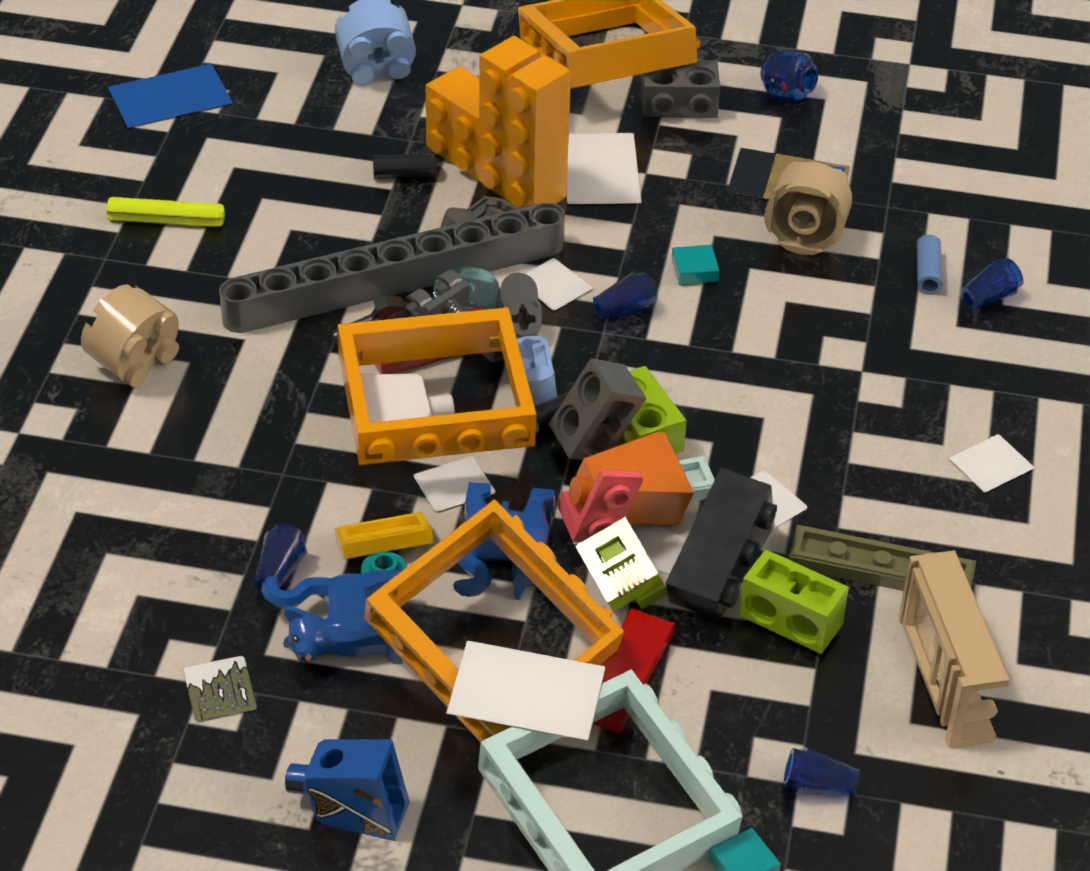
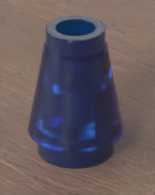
[960,258,1024,309]
[593,272,657,320]
[253,524,307,591]
[783,746,860,798]

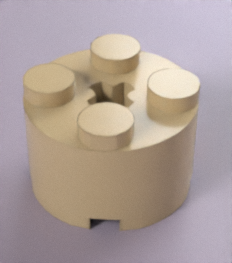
[764,161,852,255]
[81,284,179,387]

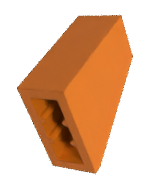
[569,432,694,525]

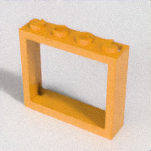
[518,0,700,88]
[338,307,536,465]
[364,499,624,742]

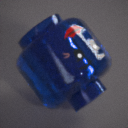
[760,50,818,101]

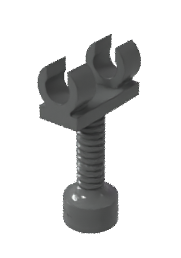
[405,269,504,363]

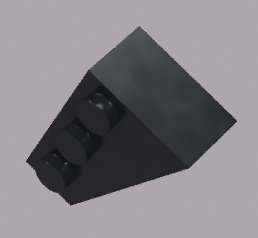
[666,467,777,621]

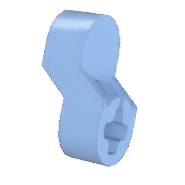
[517,336,557,404]

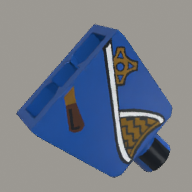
[285,739,410,841]

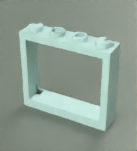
[478,669,743,871]

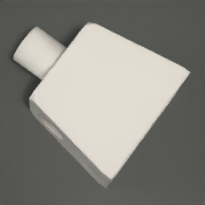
[361,374,455,453]

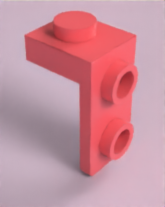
[557,470,643,542]

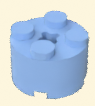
[335,0,416,85]

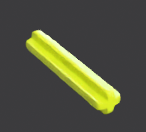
[106,197,225,227]

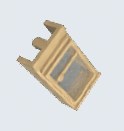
[898,550,1010,748]

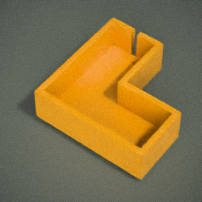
[425,35,571,208]

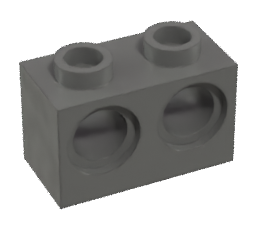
[641,60,720,118]
[549,358,647,461]

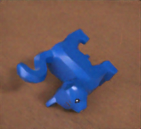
[453,482,559,600]
[262,570,404,664]

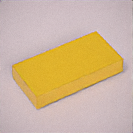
[335,512,434,559]

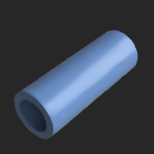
[917,235,942,295]

